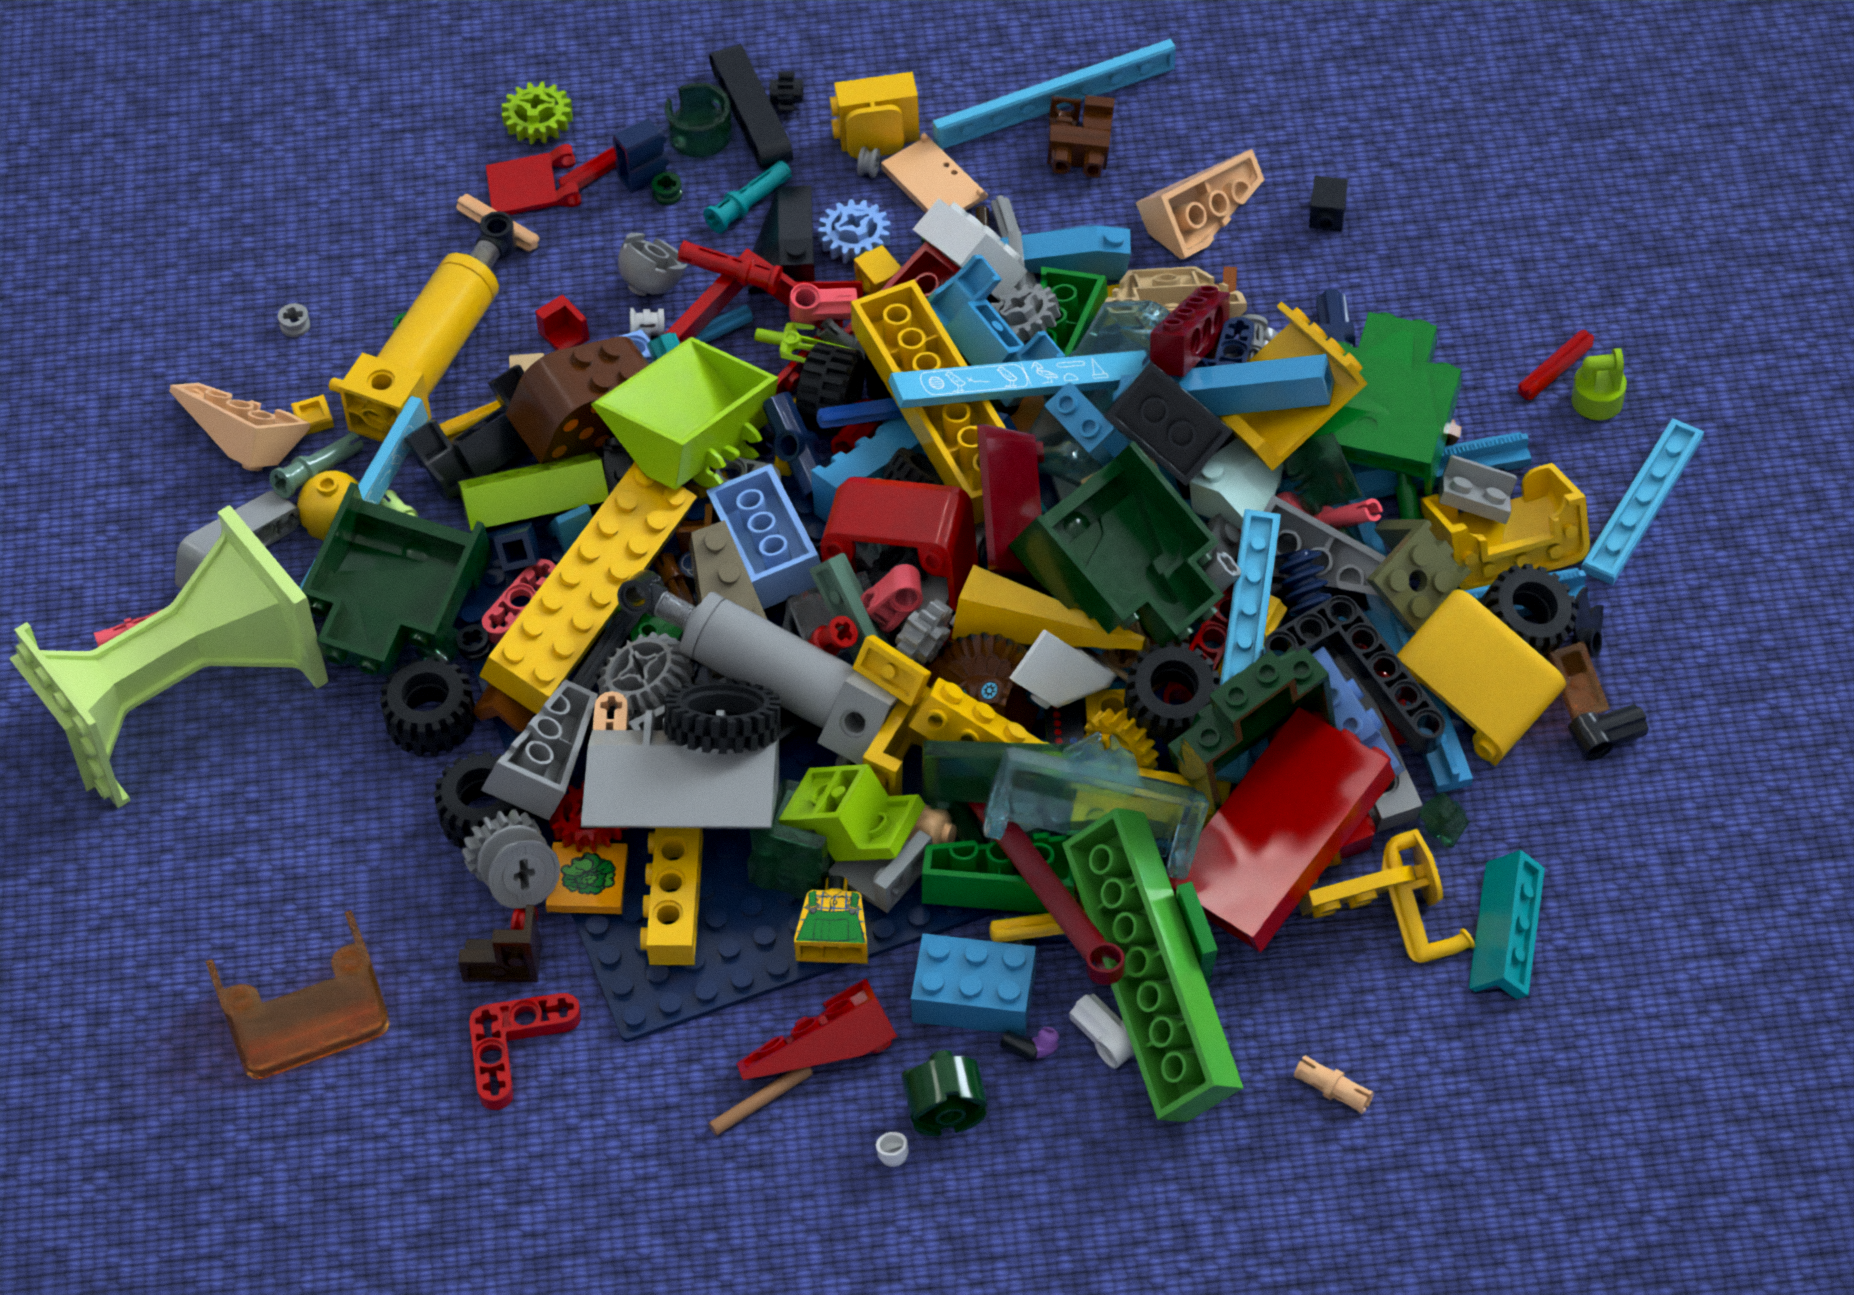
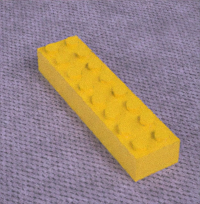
[851,279,1006,525]
[479,462,697,714]

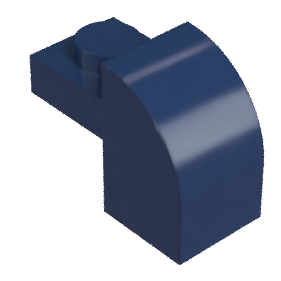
[486,520,542,572]

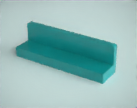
[1469,850,1545,1000]

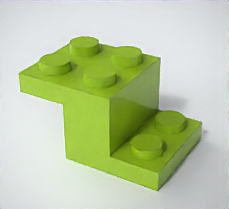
[778,764,926,862]

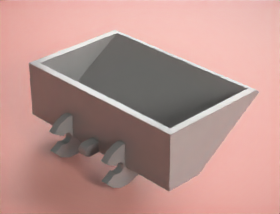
[581,710,780,829]

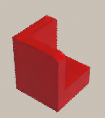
[535,294,590,351]

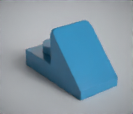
[545,503,592,554]

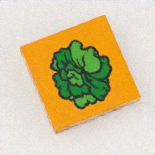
[546,842,629,914]

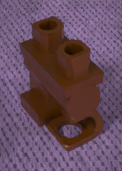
[1047,95,1115,178]

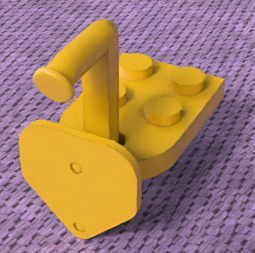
[1298,829,1475,963]

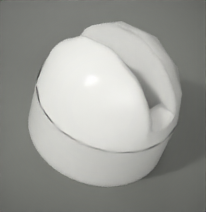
[876,1132,909,1167]

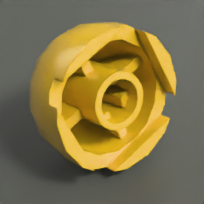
[297,470,359,541]

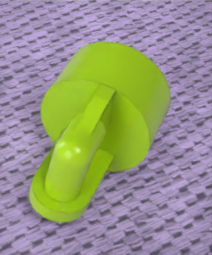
[1571,348,1627,420]

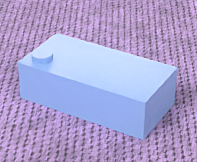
[706,464,821,610]

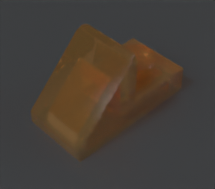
[1548,641,1610,721]

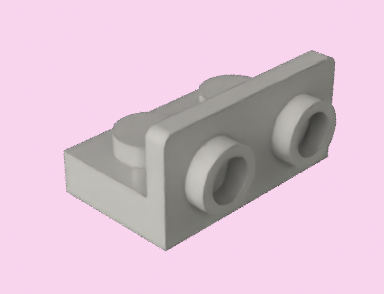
[1438,455,1517,524]

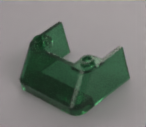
[922,740,1076,813]

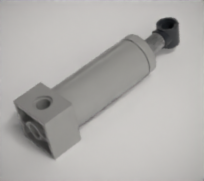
[617,570,899,766]

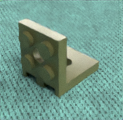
[1366,519,1471,633]

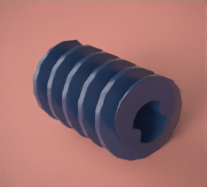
[1275,549,1332,617]

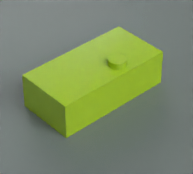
[458,452,609,531]

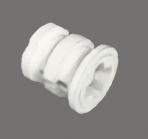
[629,308,665,339]

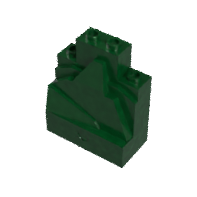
[1008,441,1225,648]
[302,482,493,676]
[1168,647,1336,814]

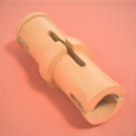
[1294,1055,1374,1114]

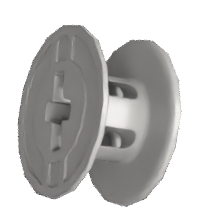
[477,825,560,909]

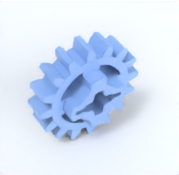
[818,199,891,264]

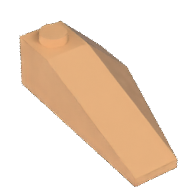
[1136,149,1264,259]
[170,383,310,471]

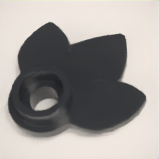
[1572,587,1604,660]

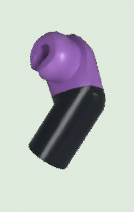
[1000,1027,1059,1061]

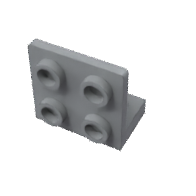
[829,830,932,913]

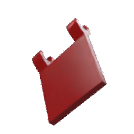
[486,144,582,215]

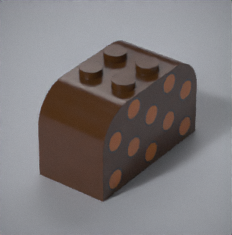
[505,336,649,464]

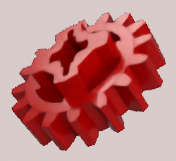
[549,781,629,852]

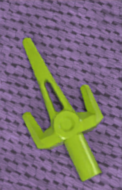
[754,321,856,363]

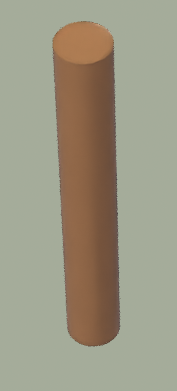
[708,1067,813,1136]

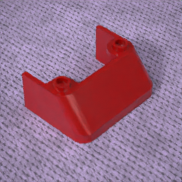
[820,477,978,611]

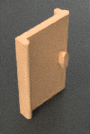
[881,133,988,213]

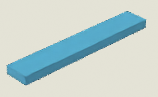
[1581,418,1704,585]

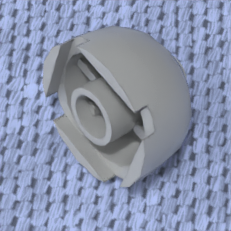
[618,233,687,296]

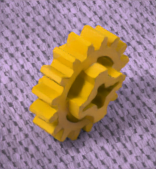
[1083,708,1159,770]

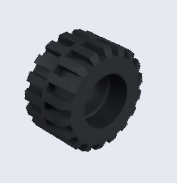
[796,342,865,435]
[1480,564,1577,660]
[1124,641,1221,744]
[380,657,476,756]
[434,752,531,848]

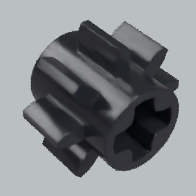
[769,72,804,111]

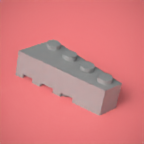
[481,679,598,820]

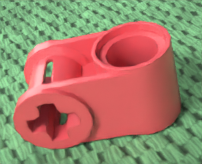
[860,564,923,633]

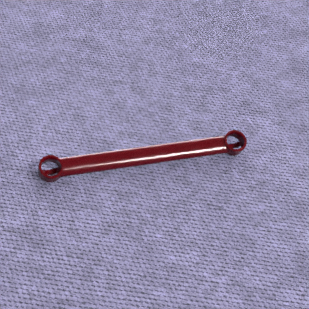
[935,746,1125,985]

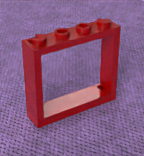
[663,248,843,395]

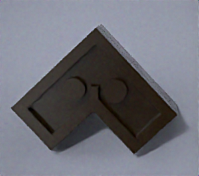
[458,905,542,982]

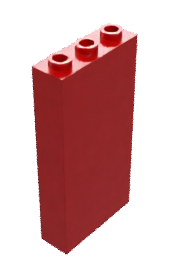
[1168,707,1396,953]

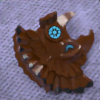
[925,632,1039,733]

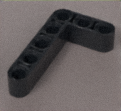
[1261,595,1446,754]

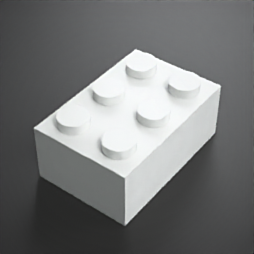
[913,198,1027,301]

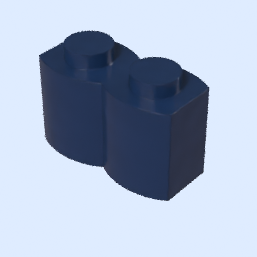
[613,118,669,194]

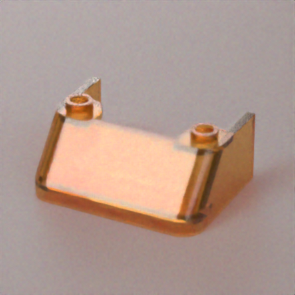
[205,910,390,1079]

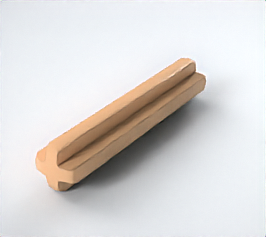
[456,194,540,252]

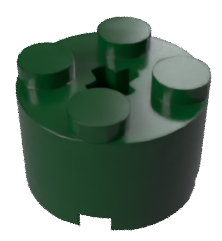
[901,1050,988,1136]

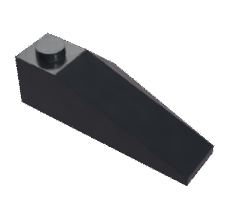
[748,185,815,294]

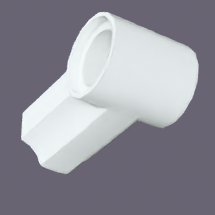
[1070,994,1135,1069]

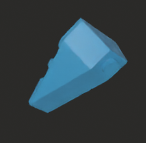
[1000,224,1131,281]

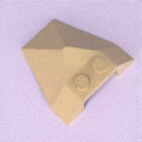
[1105,266,1247,350]

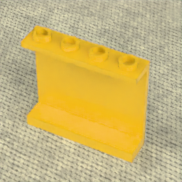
[1217,301,1368,471]

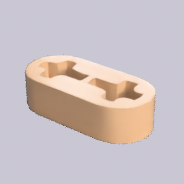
[593,691,629,730]

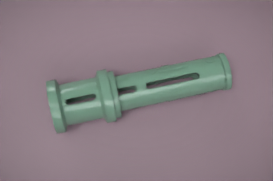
[269,432,363,498]

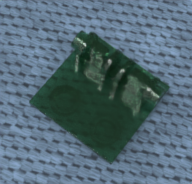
[1282,432,1363,516]

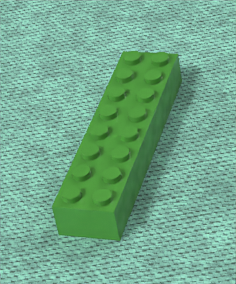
[1062,808,1243,1122]

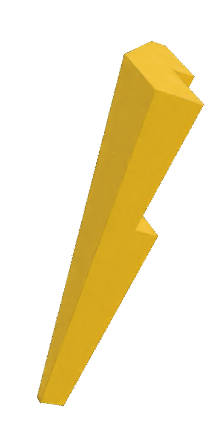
[952,564,1148,652]

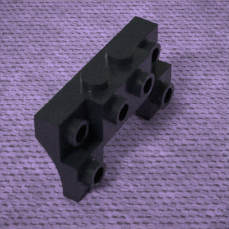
[404,365,528,499]

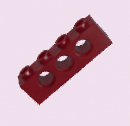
[1150,286,1230,377]

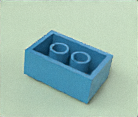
[911,933,1036,1036]

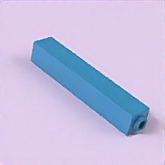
[1113,354,1335,416]

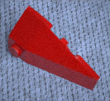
[736,978,897,1080]

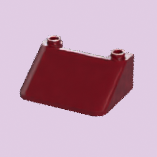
[977,424,1044,582]

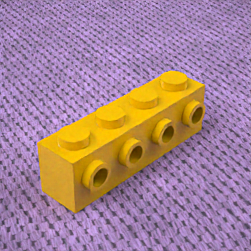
[909,677,1065,805]

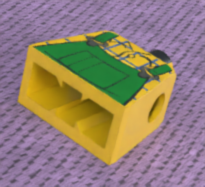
[794,875,868,964]

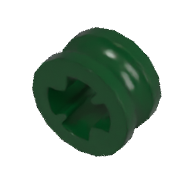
[652,172,683,205]

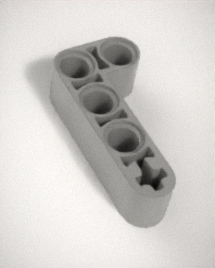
[175,490,300,590]

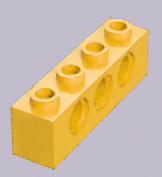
[640,828,704,965]

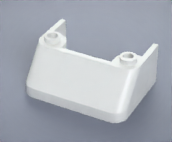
[949,614,1118,710]

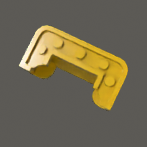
[1420,463,1590,590]
[1396,589,1566,766]

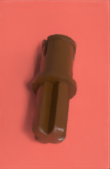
[653,552,696,606]

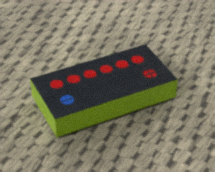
[1044,699,1085,758]

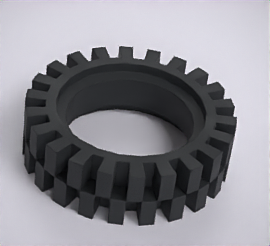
[664,679,781,754]

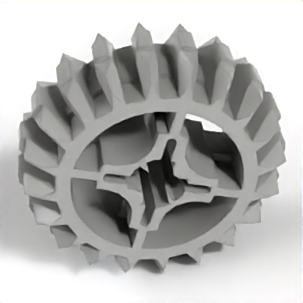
[597,631,695,719]

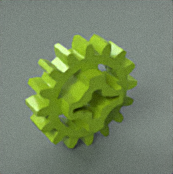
[501,81,573,144]

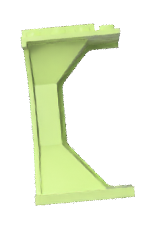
[9,505,329,808]

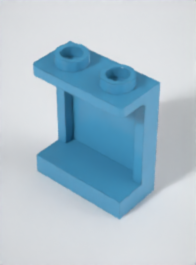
[1044,382,1130,467]

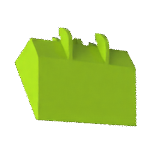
[591,337,778,490]

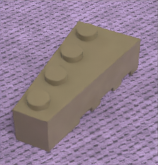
[689,520,768,683]

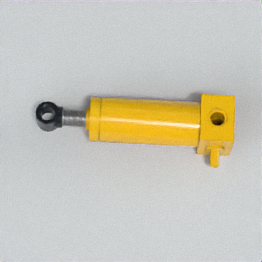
[329,211,517,443]

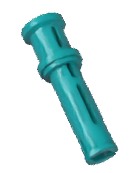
[703,161,792,234]

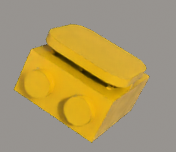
[829,72,920,159]

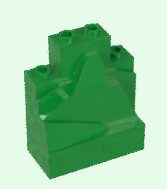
[1292,312,1461,496]

